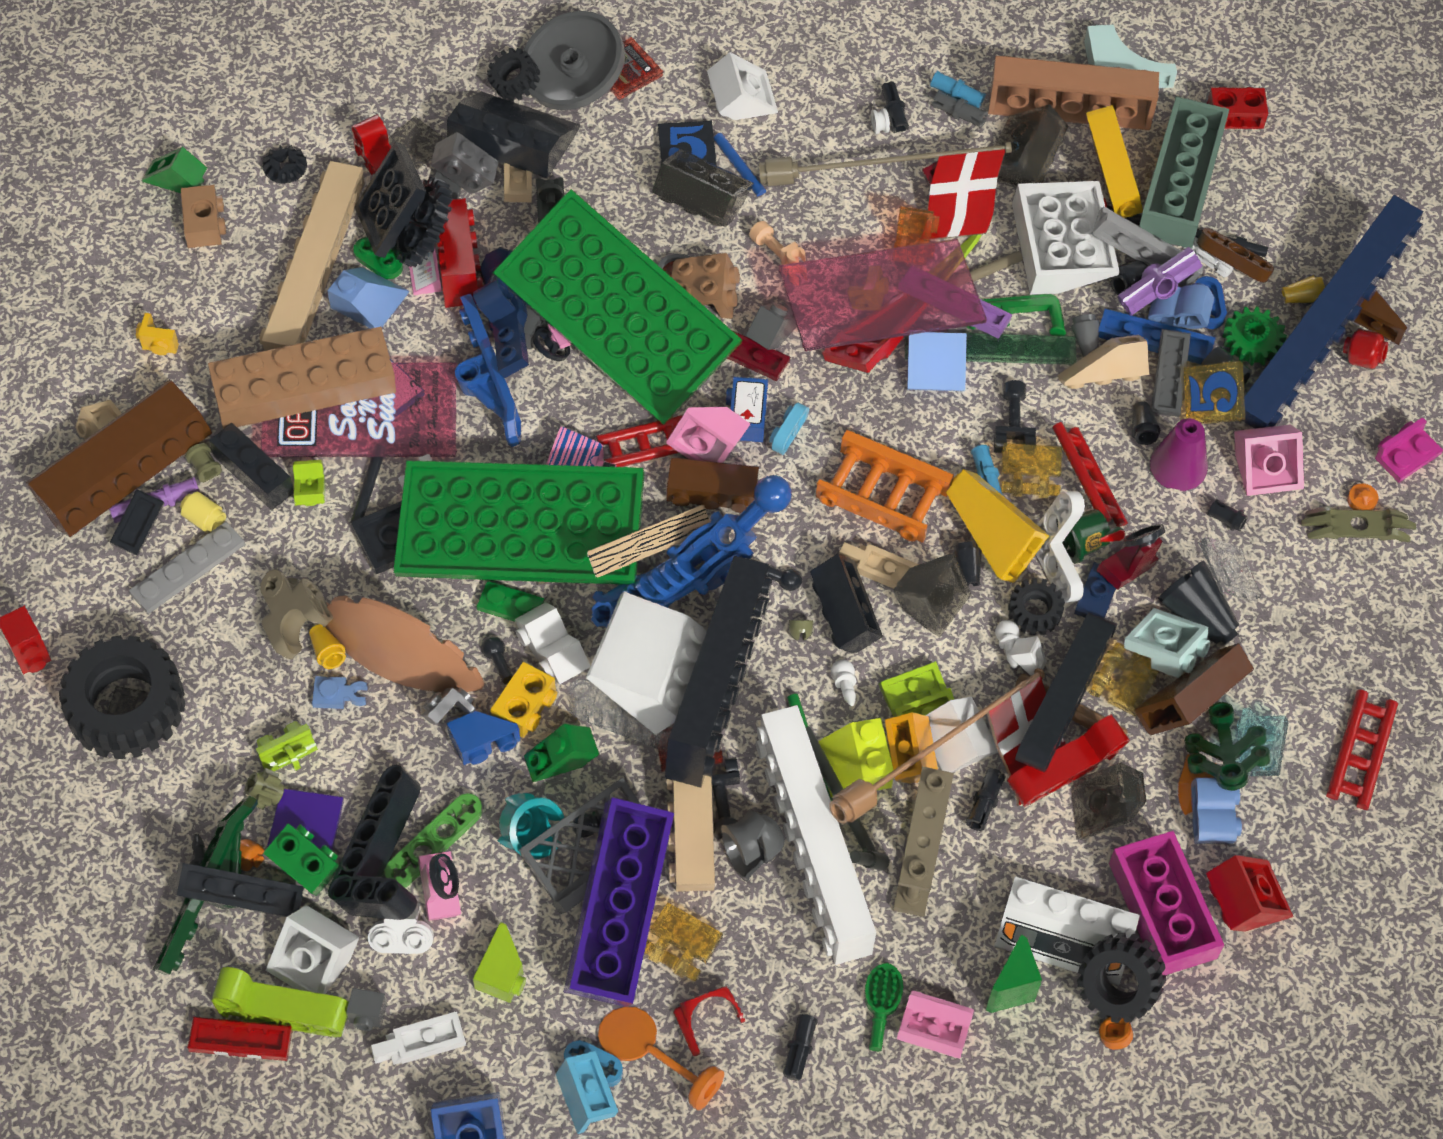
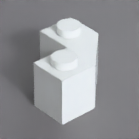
[515,602,591,685]

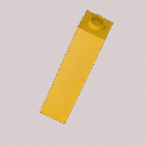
[1086,105,1143,218]
[946,469,1049,583]

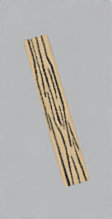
[587,505,710,577]

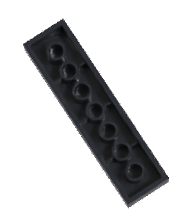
[665,556,772,788]

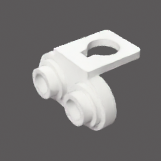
[368,903,434,954]

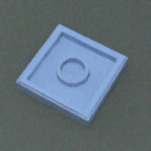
[907,332,967,392]

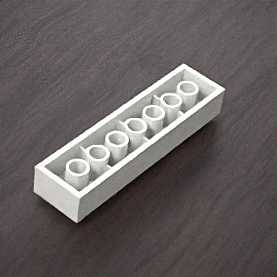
[756,705,876,965]

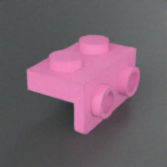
[897,991,974,1059]

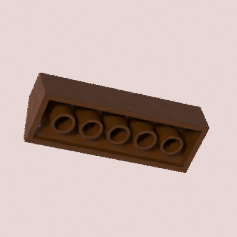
[26,379,212,537]

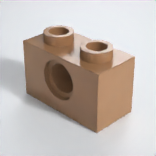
[181,184,226,248]

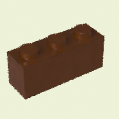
[667,458,759,513]

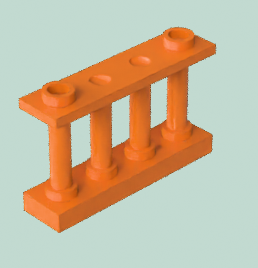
[816,430,954,543]

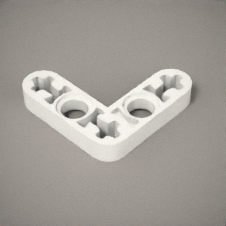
[1036,491,1085,603]

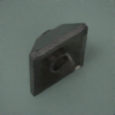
[893,554,972,637]
[1071,762,1147,840]

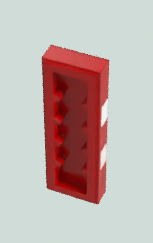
[187,1017,293,1061]

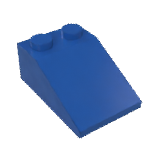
[431,1092,506,1139]

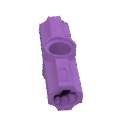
[1117,247,1202,316]

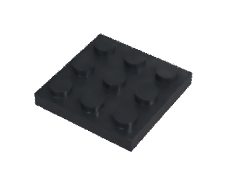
[354,141,426,258]

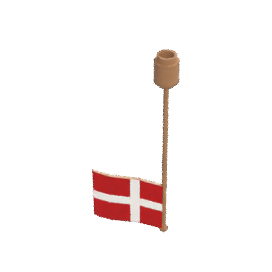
[829,668,1066,824]

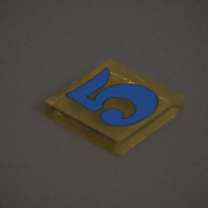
[1184,361,1245,424]

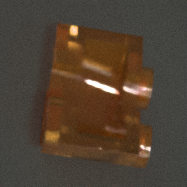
[892,206,940,267]

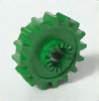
[1222,306,1287,366]

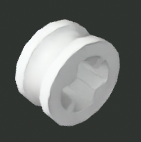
[871,108,890,135]

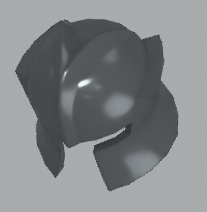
[721,809,785,882]

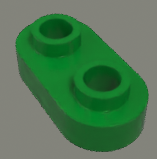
[353,237,403,279]

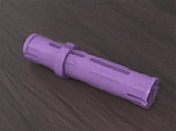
[110,477,200,524]

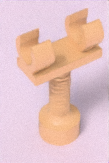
[749,221,807,287]

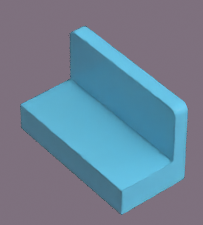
[556,1051,618,1134]

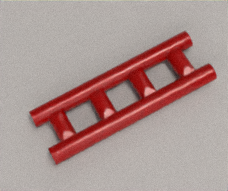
[596,415,683,467]
[1052,422,1128,527]
[1326,689,1398,811]

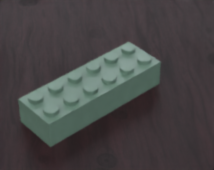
[1139,96,1230,249]

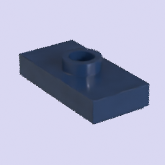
[1074,561,1116,618]

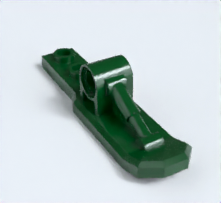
[152,796,258,975]

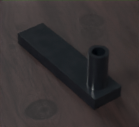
[168,863,304,917]

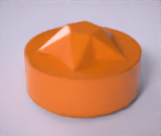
[1347,483,1379,511]
[1099,1017,1133,1050]

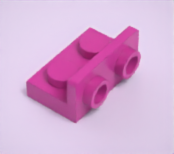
[1375,417,1443,483]

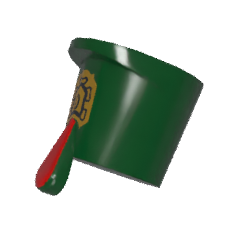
[1056,509,1126,564]

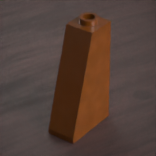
[1134,643,1254,736]

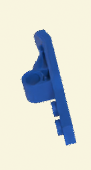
[455,293,521,447]

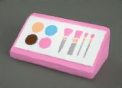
[409,244,442,295]

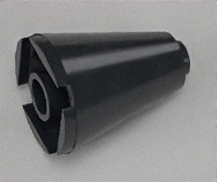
[1157,560,1240,645]

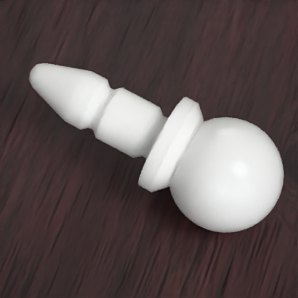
[995,620,1020,668]
[831,660,856,706]

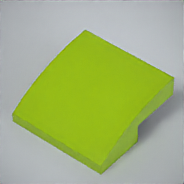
[878,661,955,717]

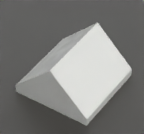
[926,696,998,773]

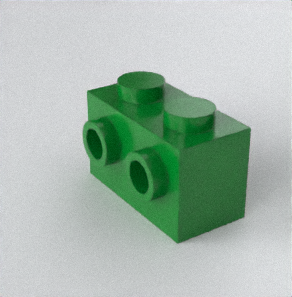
[263,823,339,896]

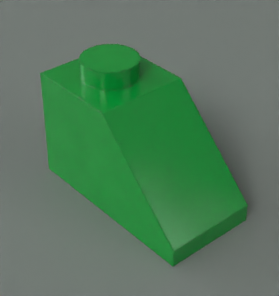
[141,147,208,193]

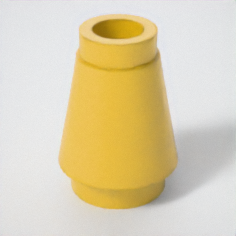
[1282,275,1325,304]
[309,624,346,669]

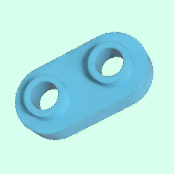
[769,402,809,455]

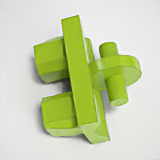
[256,721,318,771]

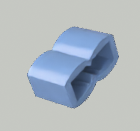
[1148,283,1214,329]
[1191,778,1242,844]

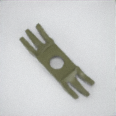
[1301,506,1416,542]

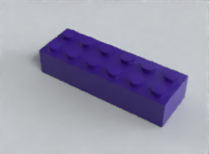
[563,797,674,1007]

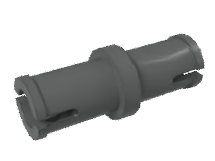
[932,91,988,128]

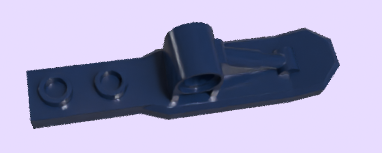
[473,247,529,379]

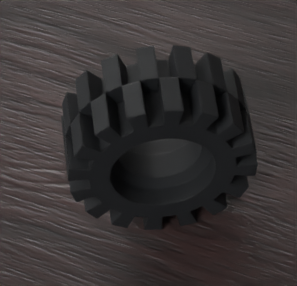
[487,48,540,101]
[1008,578,1065,635]

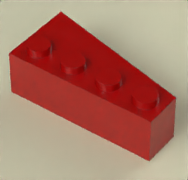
[437,198,483,308]

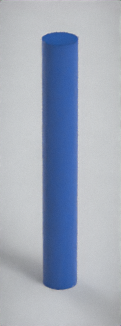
[714,133,766,197]

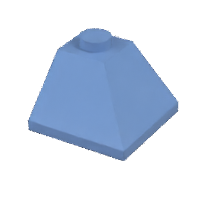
[327,267,409,329]

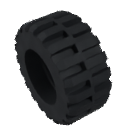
[59,635,185,759]

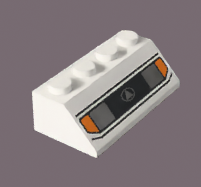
[994,877,1140,986]

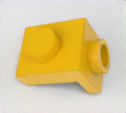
[136,313,179,355]

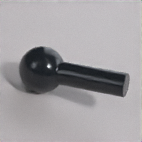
[750,559,802,591]
[481,636,513,685]

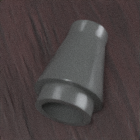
[1071,314,1099,357]

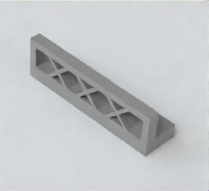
[1092,206,1204,286]

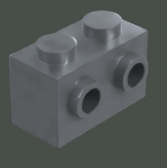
[430,132,499,193]

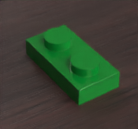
[477,581,544,622]

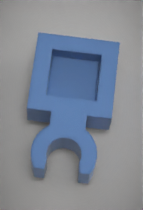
[312,676,368,709]

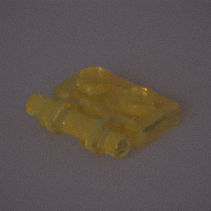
[1001,443,1062,499]
[1089,642,1159,716]
[644,902,723,982]

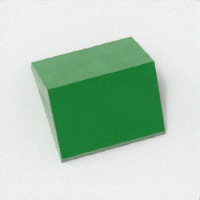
[986,935,1042,1013]

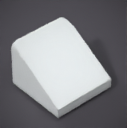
[1010,636,1047,676]

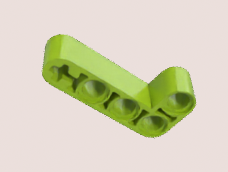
[212,967,349,1038]

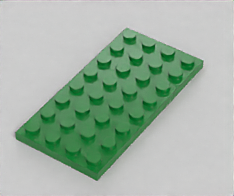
[493,189,742,425]
[393,461,645,585]

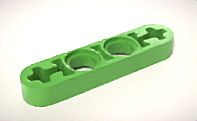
[385,793,482,888]

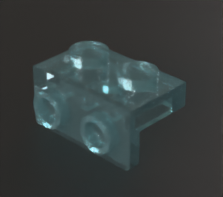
[1236,708,1289,776]

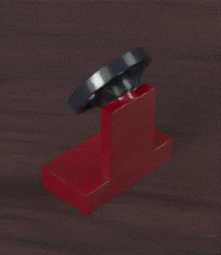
[1097,524,1166,590]

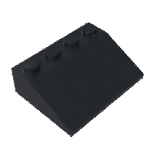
[447,91,581,178]

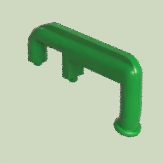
[967,294,1066,337]

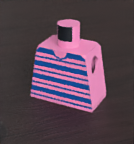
[546,426,617,467]

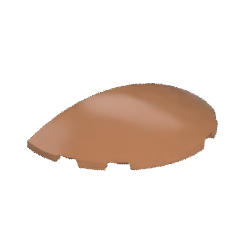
[325,596,485,692]

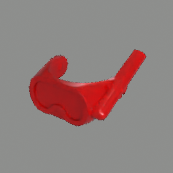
[673,985,745,1056]

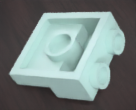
[1124,608,1210,678]

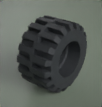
[1077,933,1167,1023]

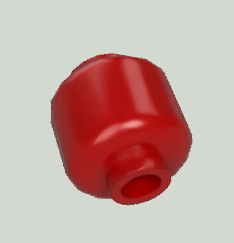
[1343,329,1388,369]

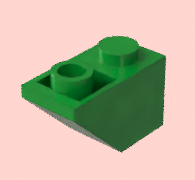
[524,724,600,782]

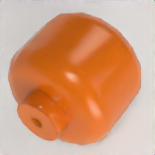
[240,839,264,871]

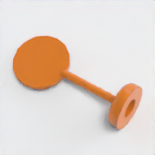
[598,1007,724,1110]

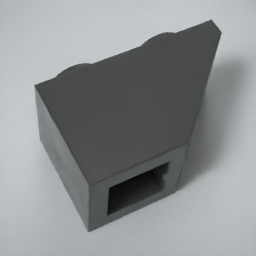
[746,301,806,350]

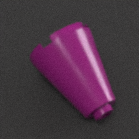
[1150,418,1208,491]

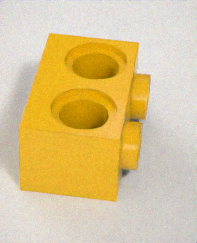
[490,662,557,738]

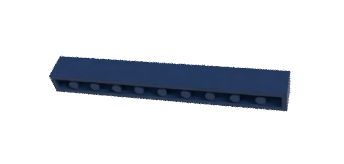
[1235,195,1424,429]

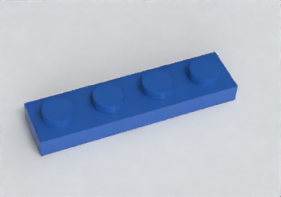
[1099,309,1216,365]

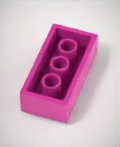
[1109,831,1224,975]

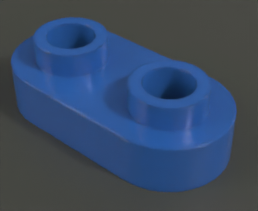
[1195,276,1227,329]

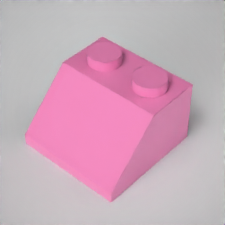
[1234,424,1304,496]

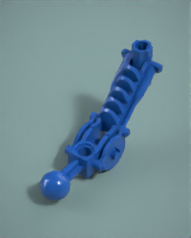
[591,475,792,628]

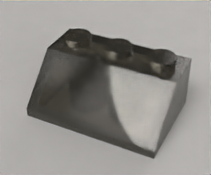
[995,104,1069,189]
[652,149,754,227]

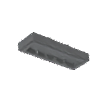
[1151,329,1191,417]

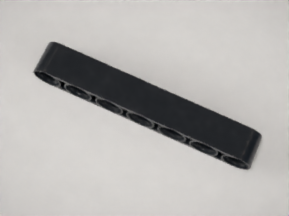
[1015,612,1117,773]

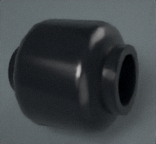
[1111,260,1148,295]

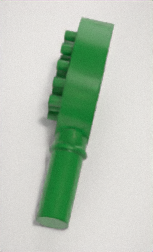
[864,963,904,1052]

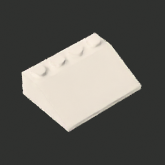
[1012,181,1119,295]
[586,592,707,735]

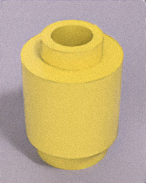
[180,491,226,532]

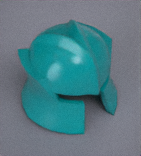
[497,793,565,860]

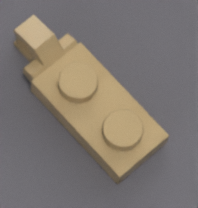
[839,542,923,596]

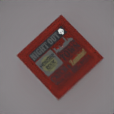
[610,37,663,100]

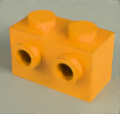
[885,712,938,784]

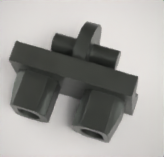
[536,177,565,224]

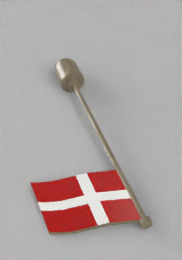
[759,142,1012,240]

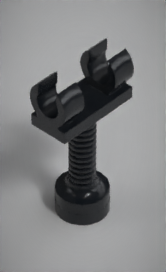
[994,380,1036,455]
[711,757,740,840]

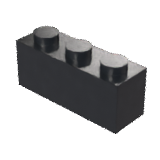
[209,423,294,511]
[810,553,883,654]

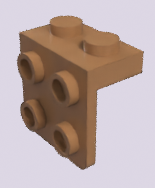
[672,253,740,319]

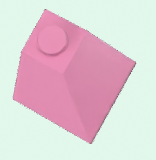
[666,407,750,463]

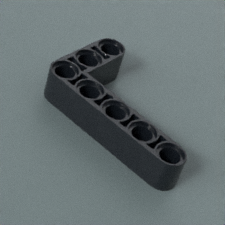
[328,764,421,920]

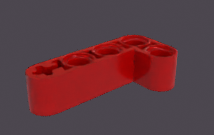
[351,114,391,175]
[1006,714,1130,807]

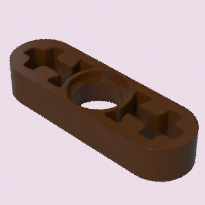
[1196,228,1274,283]

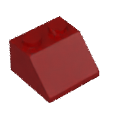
[1206,855,1294,932]

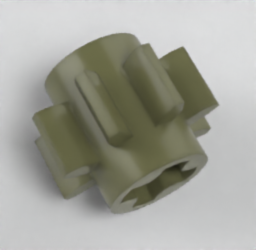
[245,768,284,810]

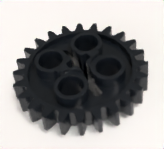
[394,177,452,267]

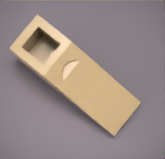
[1058,335,1149,389]

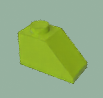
[473,922,526,1003]

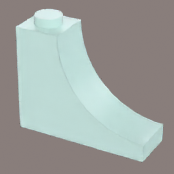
[1084,25,1177,88]

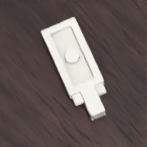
[371,1012,466,1065]

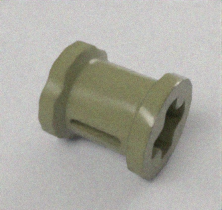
[185,443,222,483]

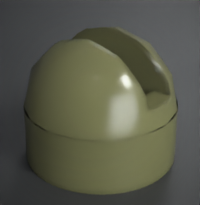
[789,620,813,641]

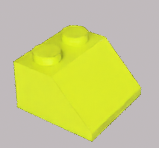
[818,718,894,798]

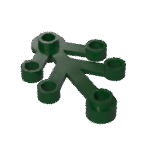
[1184,702,1271,791]

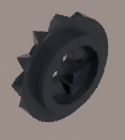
[263,145,307,184]

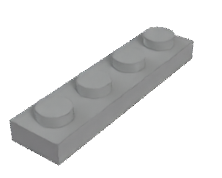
[129,521,245,614]

